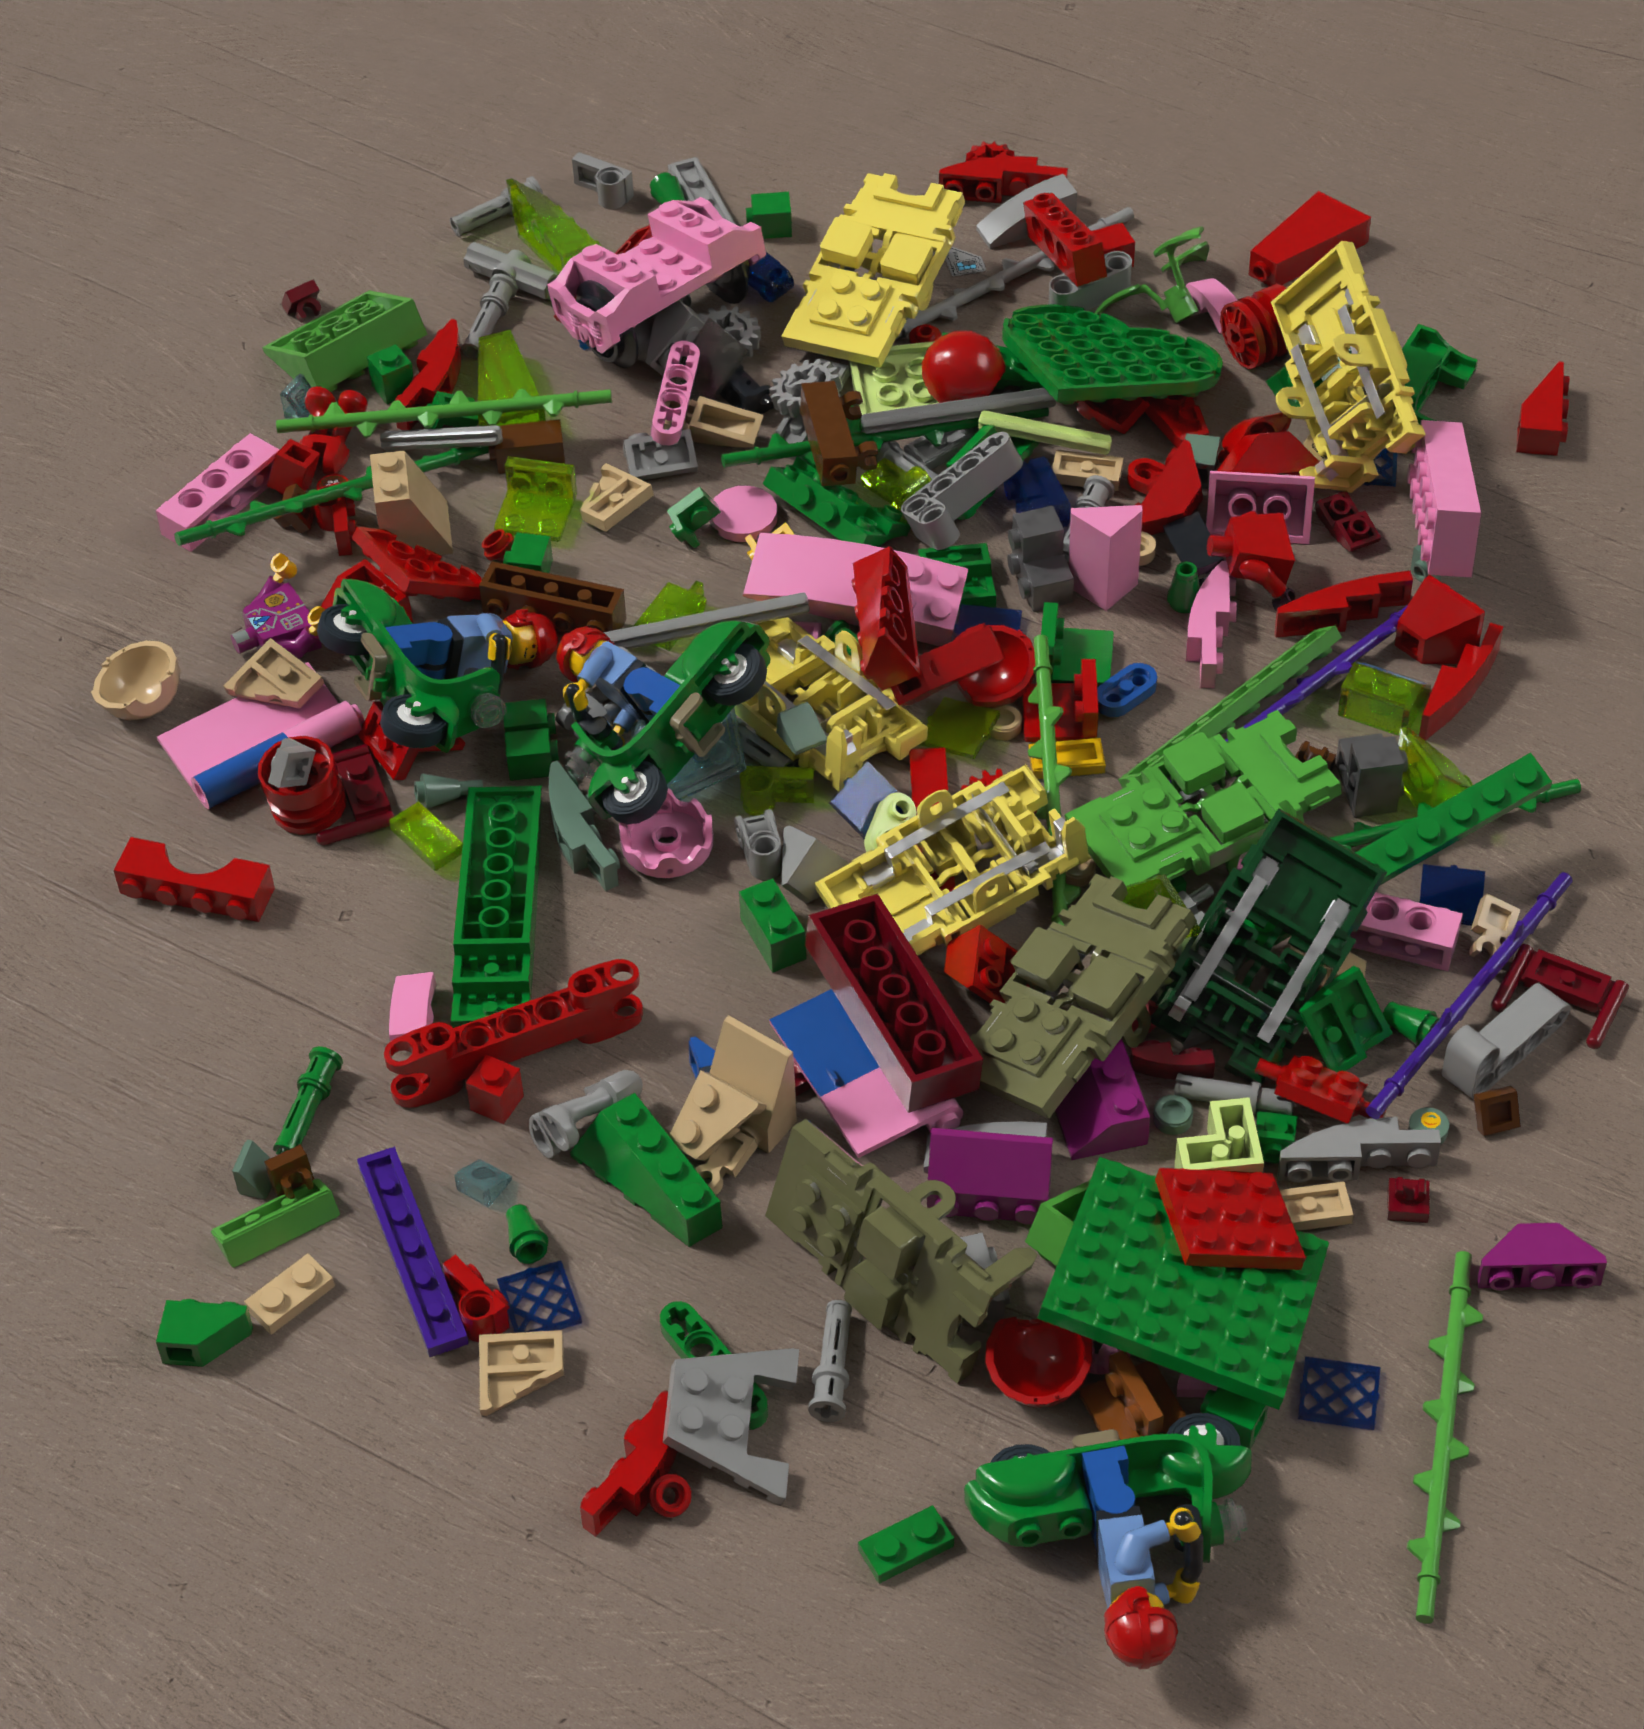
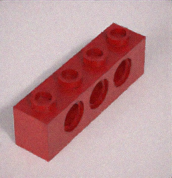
[1023,193,1107,287]

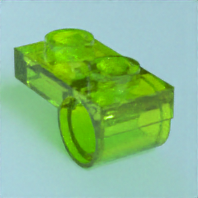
[861,458,932,510]
[740,766,815,816]

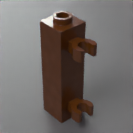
[800,381,878,486]

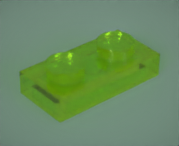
[389,801,463,871]

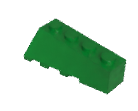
[570,1093,723,1247]

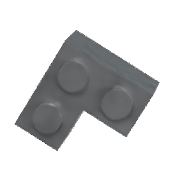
[1007,506,1074,612]
[1336,733,1408,818]

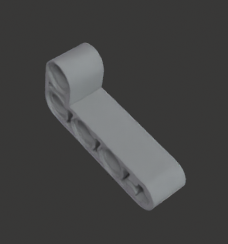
[901,432,1023,550]
[1442,983,1571,1100]

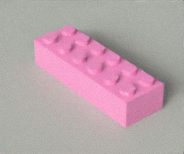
[1407,420,1481,578]

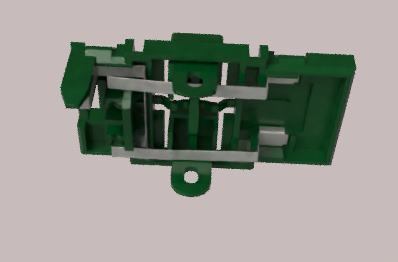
[1151,808,1387,1085]

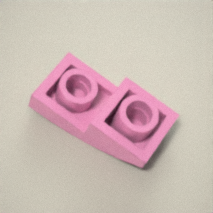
[1185,278,1238,334]
[389,972,437,1041]

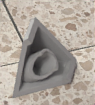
[781,825,849,904]

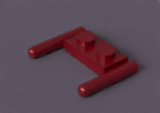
[316,744,396,846]
[1490,944,1629,1049]

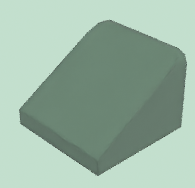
[776,702,827,755]
[232,1140,272,1199]

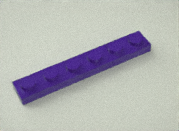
[357,1147,469,1357]

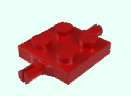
[1255,1055,1387,1124]

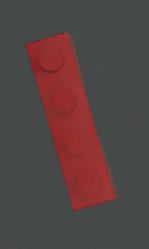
[114,837,275,922]

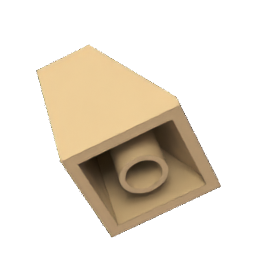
[370,450,453,555]

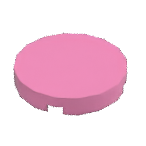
[710,486,777,542]

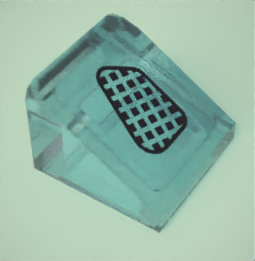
[280,374,312,419]
[454,1159,512,1208]

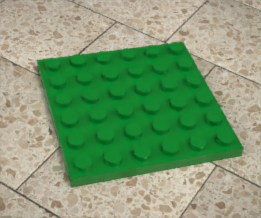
[1037,1156,1329,1410]

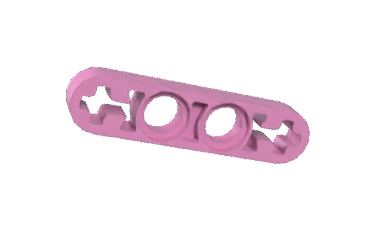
[651,341,700,446]

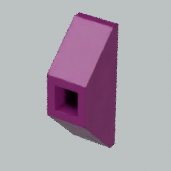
[1477,1223,1607,1290]

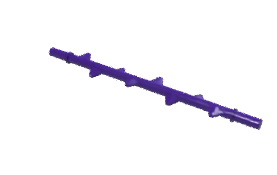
[1169,605,1408,783]
[1366,872,1573,1119]

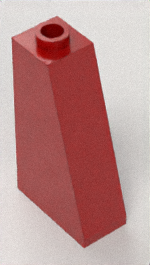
[1248,191,1371,286]

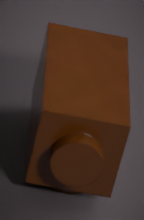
[488,419,566,474]

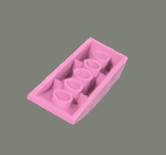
[743,533,968,646]

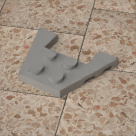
[663,1348,799,1505]

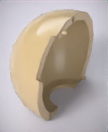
[91,640,181,721]

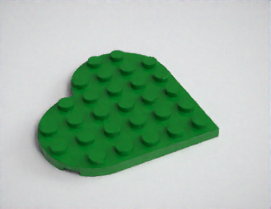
[1002,304,1223,404]

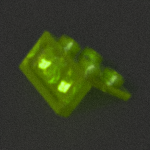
[494,456,577,542]

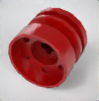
[1220,284,1289,369]
[258,736,347,835]

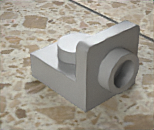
[268,738,316,788]

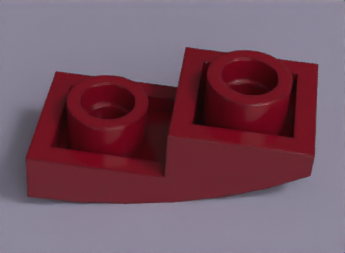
[1314,491,1381,552]
[1130,1040,1215,1080]

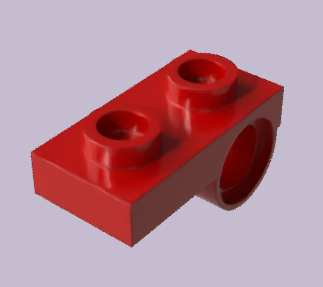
[314,482,356,556]
[443,1254,510,1342]

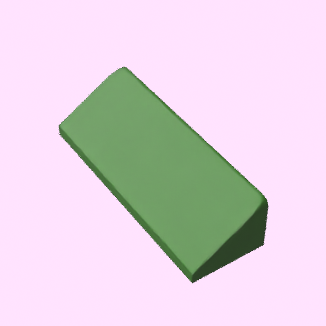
[211,1178,340,1267]

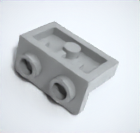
[623,428,698,480]

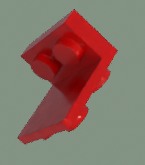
[1023,659,1098,742]
[358,701,466,780]

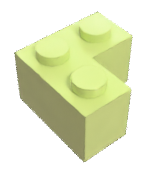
[1175,1098,1264,1172]

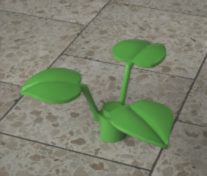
[1095,226,1210,324]

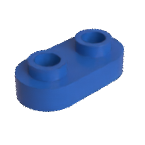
[1097,663,1157,717]

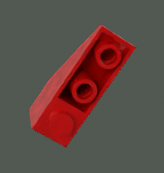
[1516,361,1570,456]
[890,626,1006,706]

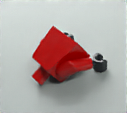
[1207,511,1296,612]

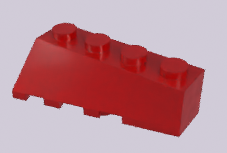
[851,546,920,691]

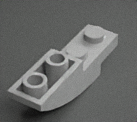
[1277,1117,1441,1182]

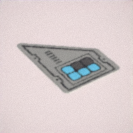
[945,247,986,276]

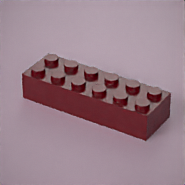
[805,893,983,1113]

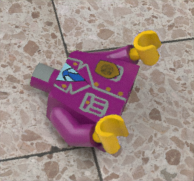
[231,553,325,659]

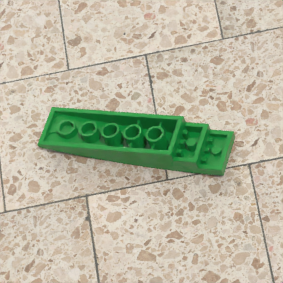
[451,786,542,1028]

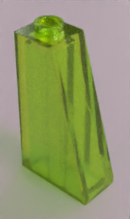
[478,330,546,426]

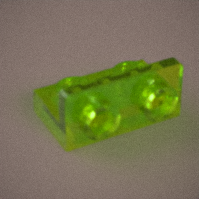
[633,580,707,651]

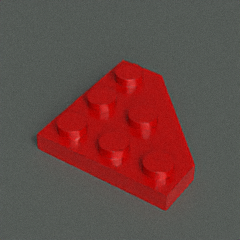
[352,527,482,602]

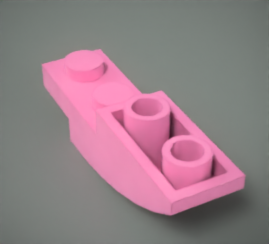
[1186,561,1237,688]

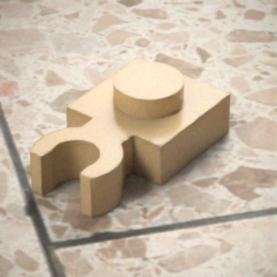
[1469,893,1520,960]
[695,1131,758,1195]

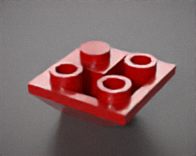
[1394,575,1485,664]
[944,924,1030,1004]

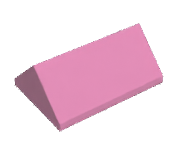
[1206,471,1315,544]
[1069,505,1143,611]

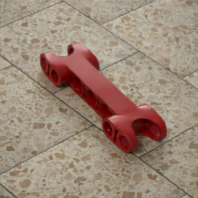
[384,959,644,1108]

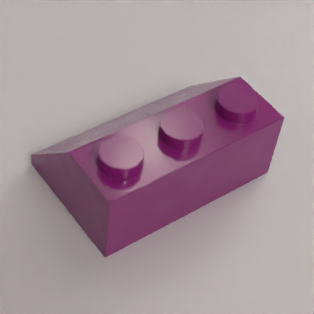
[1055,1038,1150,1160]
[927,1128,1053,1224]

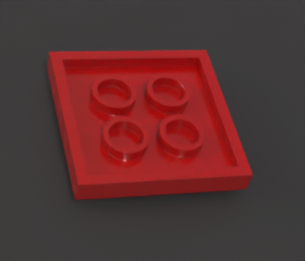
[1155,1168,1306,1270]

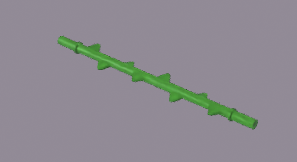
[276,389,612,438]
[1028,635,1081,926]
[1407,1251,1483,1624]

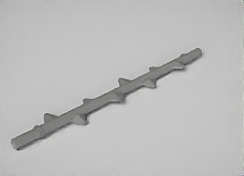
[895,207,1134,340]

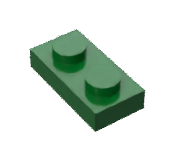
[858,1505,954,1584]

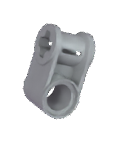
[734,809,782,880]

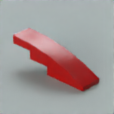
[1274,570,1413,638]
[1418,623,1504,741]

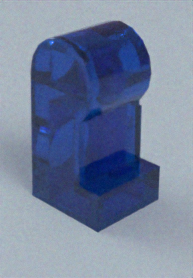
[748,252,794,302]

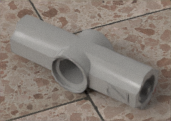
[463,242,559,300]

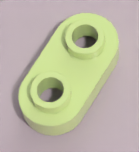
[864,792,917,852]

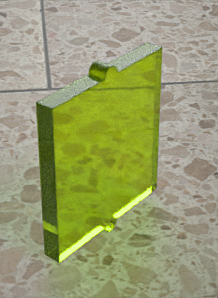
[919,697,1001,759]

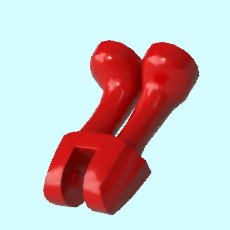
[299,386,368,475]

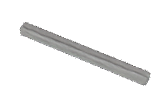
[861,388,1057,434]
[604,593,810,649]

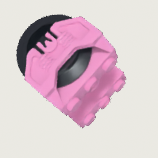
[547,197,766,368]

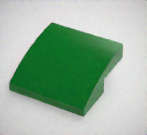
[918,543,996,610]
[1299,966,1393,1072]

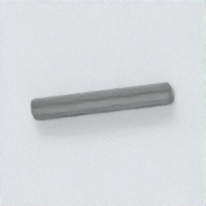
[380,426,503,451]

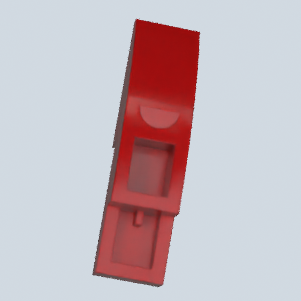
[939,156,1068,203]
[395,318,461,430]
[580,1390,678,1537]

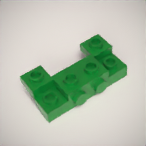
[1402,324,1478,425]
[763,456,911,547]

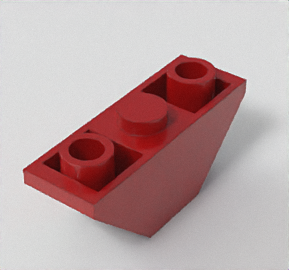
[1217,431,1320,476]
[1135,439,1203,535]

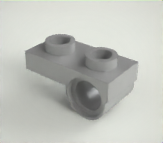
[572,152,634,209]

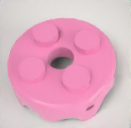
[619,788,713,878]

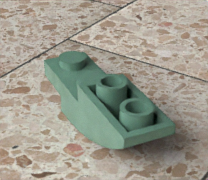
[549,760,620,891]

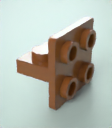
[1079,1350,1186,1440]

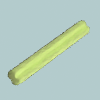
[978,410,1112,455]

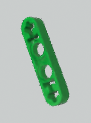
[660,1301,768,1430]

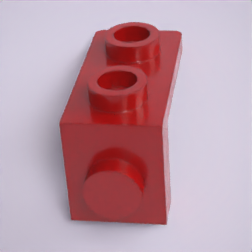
[1075,397,1151,434]

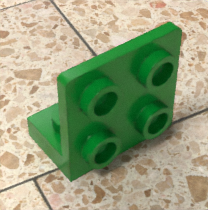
[1041,602,1114,687]

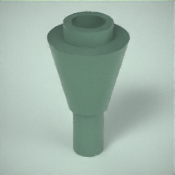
[414,773,483,810]

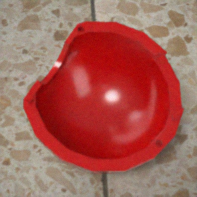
[922,330,1006,403]
[953,623,1035,708]
[985,1317,1093,1408]

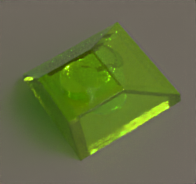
[1398,726,1473,808]

